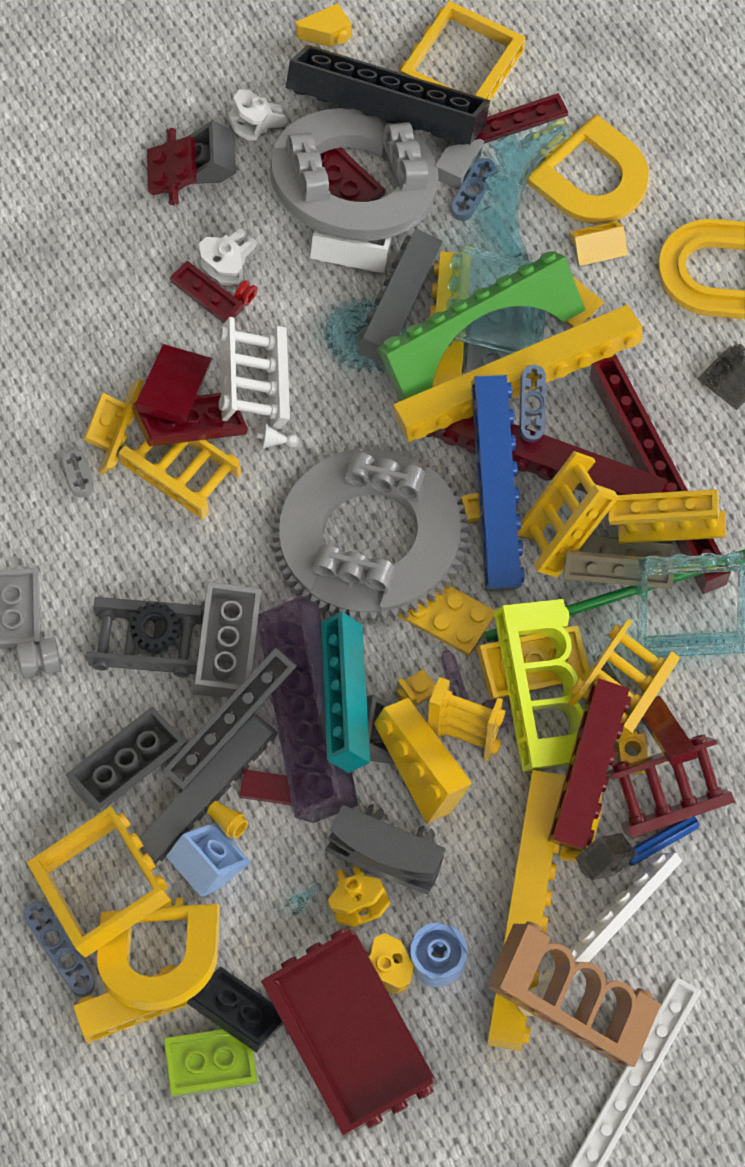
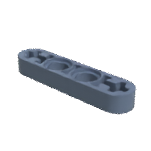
[24,902,96,997]

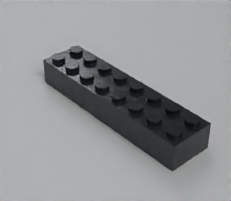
[285,45,491,145]

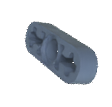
[451,158,496,221]
[519,365,546,442]

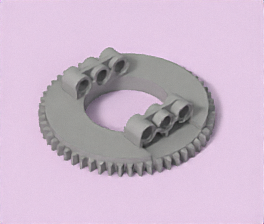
[272,445,468,625]

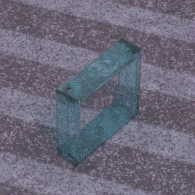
[637,552,745,657]

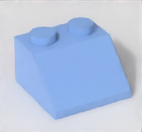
[166,822,251,897]

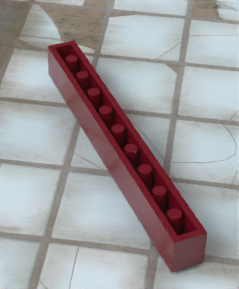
[590,354,731,594]
[426,416,668,495]

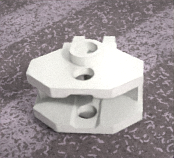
[228,90,288,141]
[199,228,257,286]

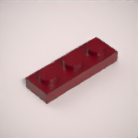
[170,261,244,323]

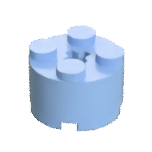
[410,923,467,987]

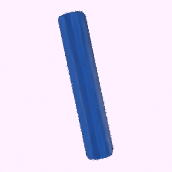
[624,816,699,866]

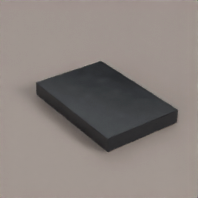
[187,966,283,1053]

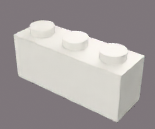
[310,230,392,273]

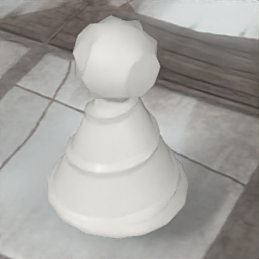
[257,424,299,449]

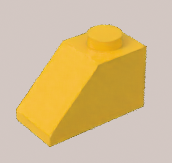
[295,3,352,47]

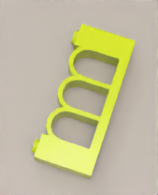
[494,599,584,772]

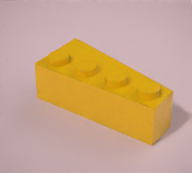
[374,698,472,824]

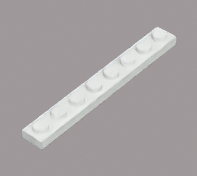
[518,852,682,1016]

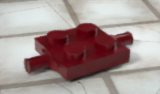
[147,128,197,206]

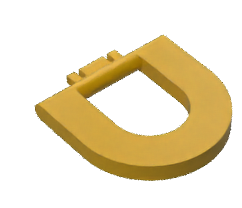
[524,114,649,224]
[658,219,745,319]
[97,897,220,1011]

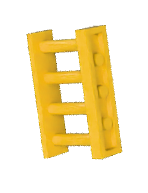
[119,439,241,520]
[517,451,619,578]
[609,489,726,544]
[568,618,680,744]
[428,677,506,762]

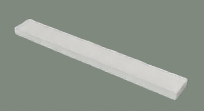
[569,976,701,1167]

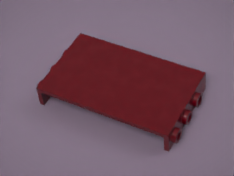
[261,928,438,1136]

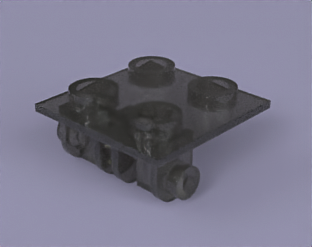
[697,344,745,410]

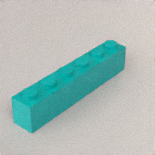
[321,611,370,773]

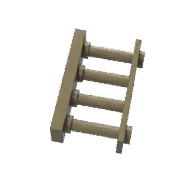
[564,535,675,589]

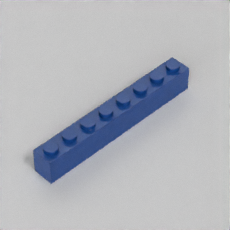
[471,375,525,591]

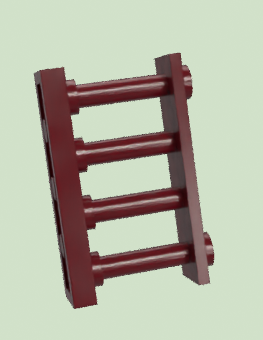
[606,734,735,838]

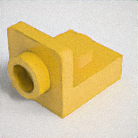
[395,669,436,707]

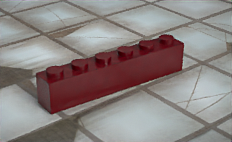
[548,678,631,851]

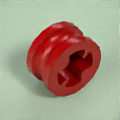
[234,280,258,306]

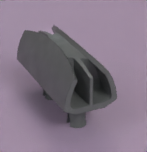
[325,804,446,894]

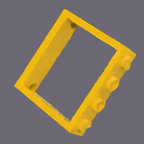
[399,0,526,100]
[26,806,171,958]

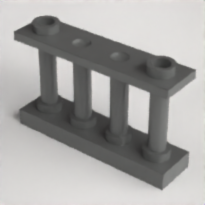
[86,597,203,677]

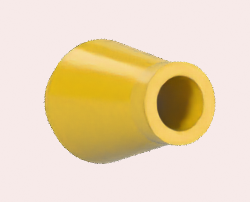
[207,801,248,839]

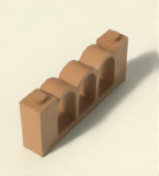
[486,921,661,1067]

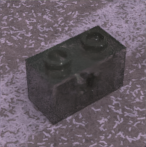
[575,833,638,880]

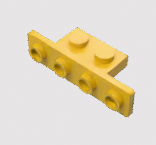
[83,378,144,475]

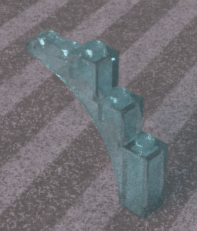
[476,117,571,272]

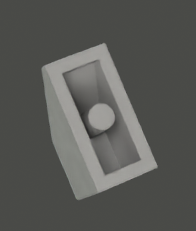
[435,139,484,190]

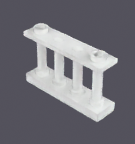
[217,317,290,430]

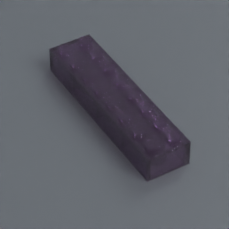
[258,596,359,823]

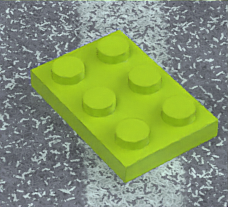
[164,1029,258,1097]

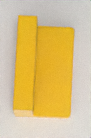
[569,221,627,266]

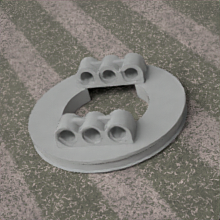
[270,108,439,241]

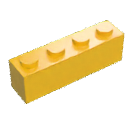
[73,965,188,1044]

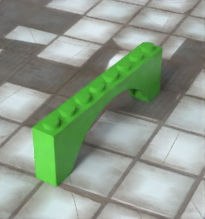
[377,251,585,401]

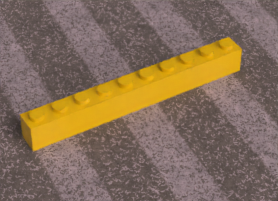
[393,304,642,442]
[487,770,565,1051]

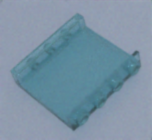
[446,245,545,353]

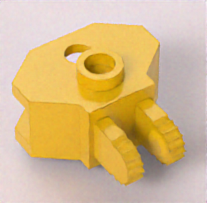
[328,864,391,927]
[368,933,414,995]

